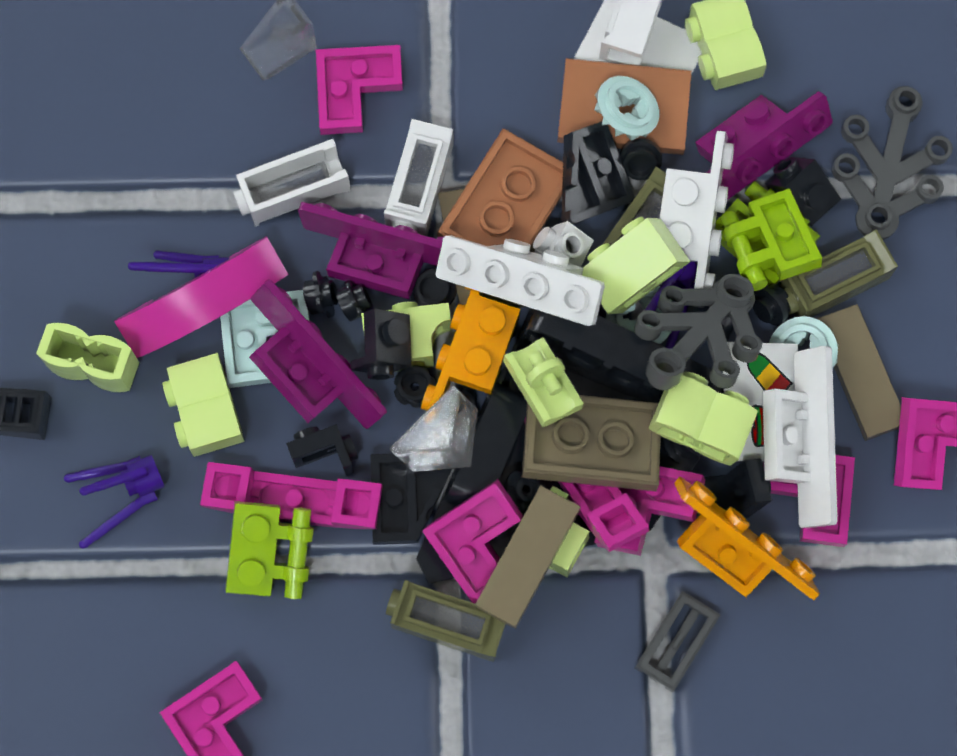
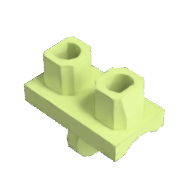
[503,337,584,427]

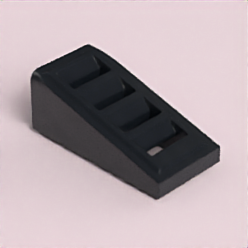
[0,388,52,440]

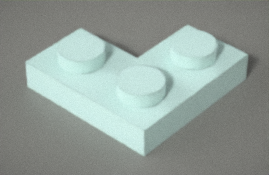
[220,290,309,388]

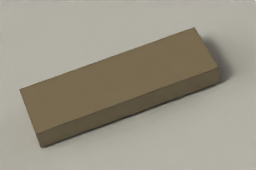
[817,304,901,441]
[475,486,581,629]

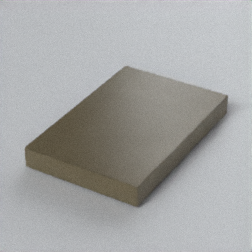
[522,395,661,491]

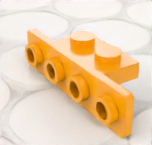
[421,287,520,427]
[674,476,820,601]

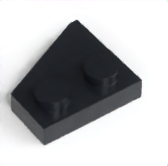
[561,122,635,224]
[370,451,456,545]

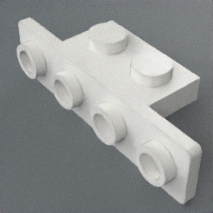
[660,131,734,308]
[436,235,605,326]
[762,346,838,528]

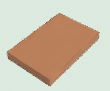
[557,59,692,155]
[437,128,563,248]

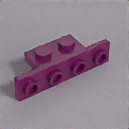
[695,91,833,200]
[298,202,444,299]
[249,280,387,429]

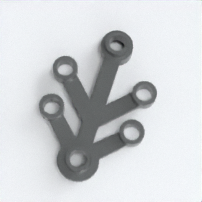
[832,86,953,240]
[634,274,762,390]

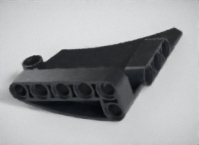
[416,308,724,584]

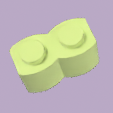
[685,0,767,90]
[36,323,139,392]
[162,353,245,457]
[649,372,758,466]

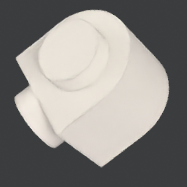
[533,221,594,267]

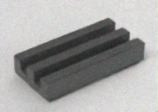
[634,591,720,693]

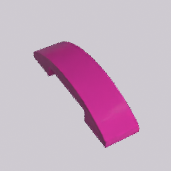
[114,236,289,358]
[524,418,649,552]
[200,462,383,529]

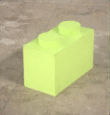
[582,216,691,314]

